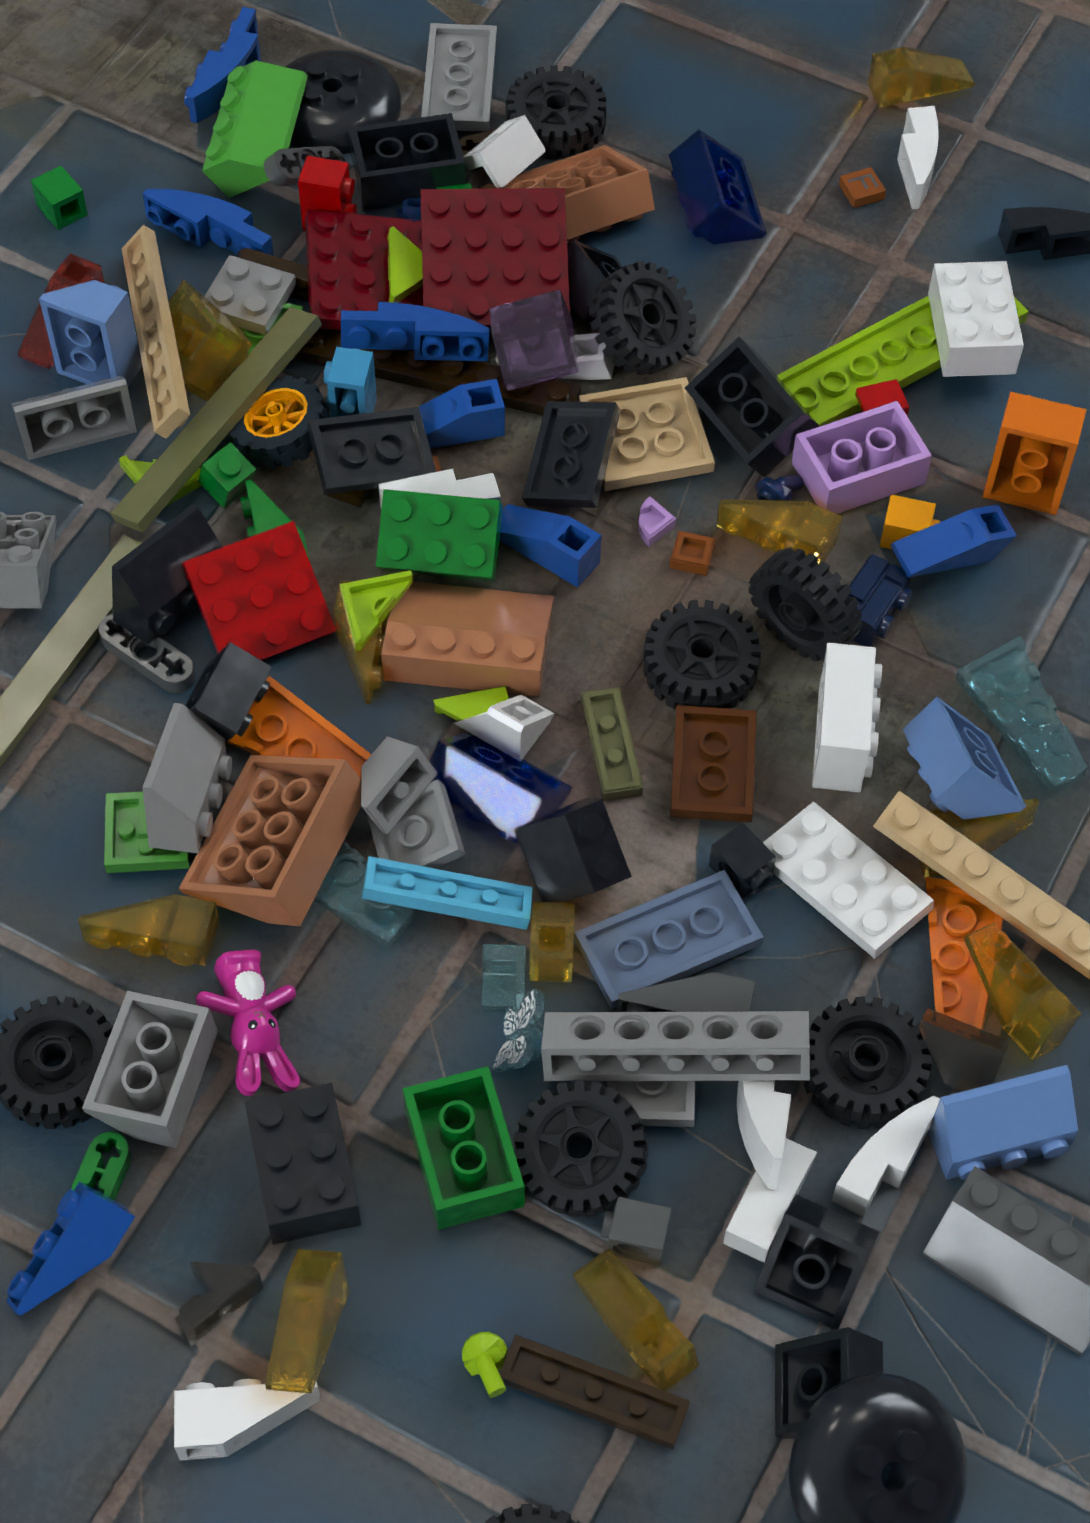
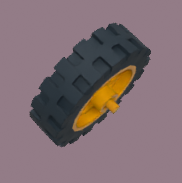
[230,376,331,469]

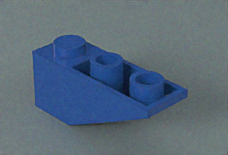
[419,379,505,449]
[499,504,602,588]
[890,504,1017,578]
[6,1181,135,1316]

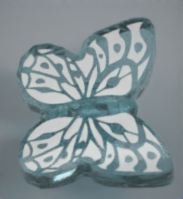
[492,988,545,1073]

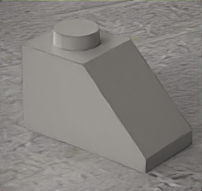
[361,736,438,834]

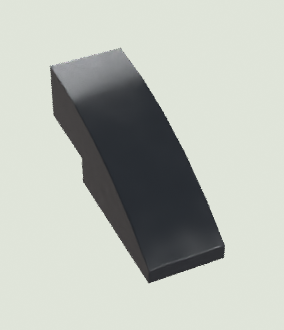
[998,207,1090,260]

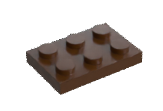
[670,705,757,823]

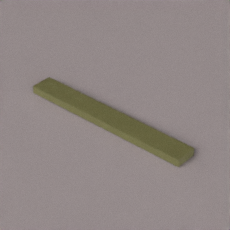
[110,307,322,533]
[0,535,142,768]

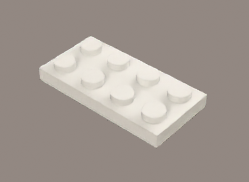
[763,801,934,959]

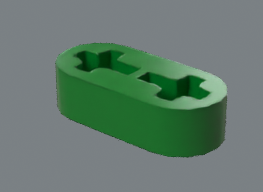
[72,1132,132,1201]

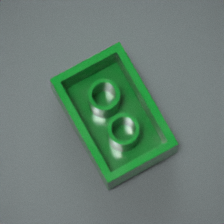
[376,489,503,582]
[402,1066,525,1230]

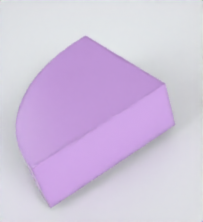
[638,496,677,547]

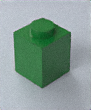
[31,165,88,230]
[198,442,256,509]

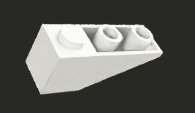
[174,1375,320,1461]

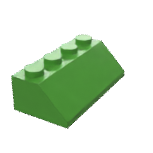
[202,60,308,198]

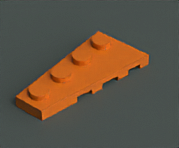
[227,676,372,778]
[925,877,1004,1045]

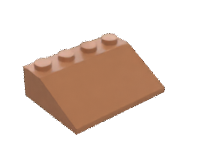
[481,145,655,243]
[381,581,554,697]
[179,755,361,927]

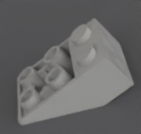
[0,512,57,609]

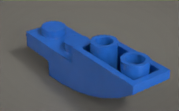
[184,7,261,123]
[142,189,274,256]
[341,302,489,361]

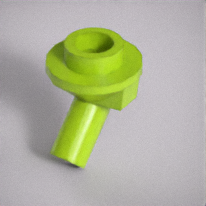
[462,1332,508,1398]

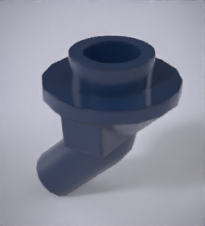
[756,475,803,510]

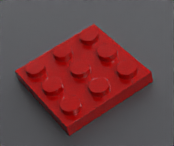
[182,521,337,660]

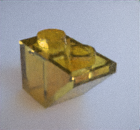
[529,902,575,982]

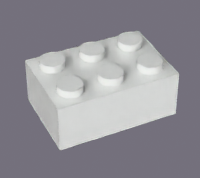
[928,261,1024,377]
[812,643,882,793]

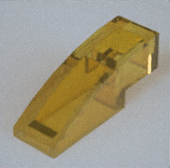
[573,1248,699,1391]

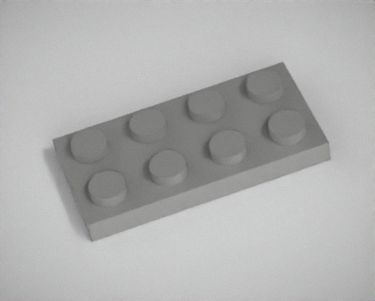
[421,23,497,132]

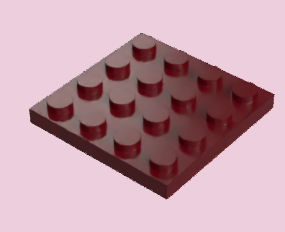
[421,188,570,330]
[305,209,423,330]

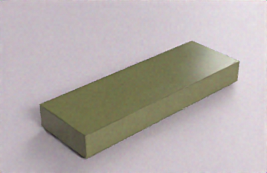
[580,687,643,801]

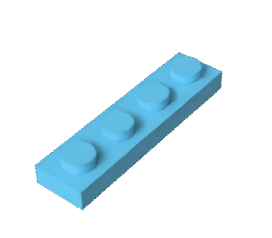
[361,856,533,930]

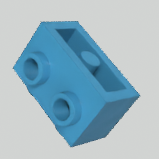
[324,347,377,417]

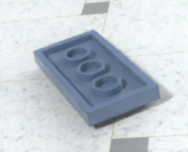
[574,870,764,1009]

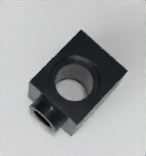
[709,823,776,899]

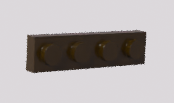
[500,1334,690,1450]

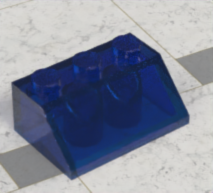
[668,129,767,245]
[429,732,572,843]

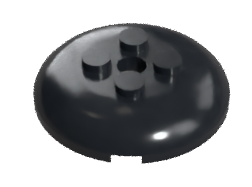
[285,50,401,154]
[789,1373,967,1523]

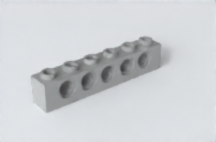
[541,1011,810,1081]

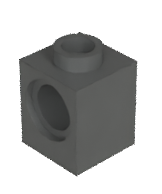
[601,1197,671,1266]

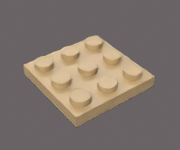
[579,377,715,491]

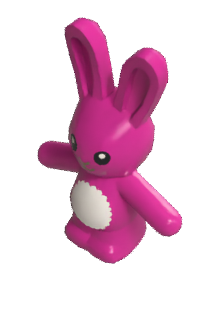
[195,950,300,1096]

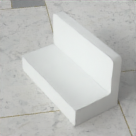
[463,115,545,188]

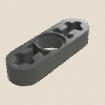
[264,146,346,186]
[99,613,195,693]

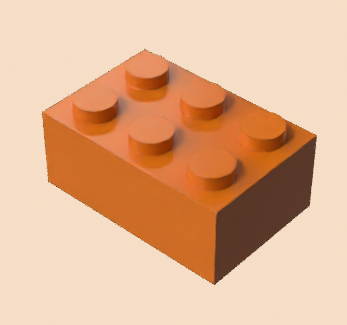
[982,391,1087,515]

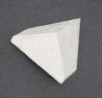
[454,695,555,762]

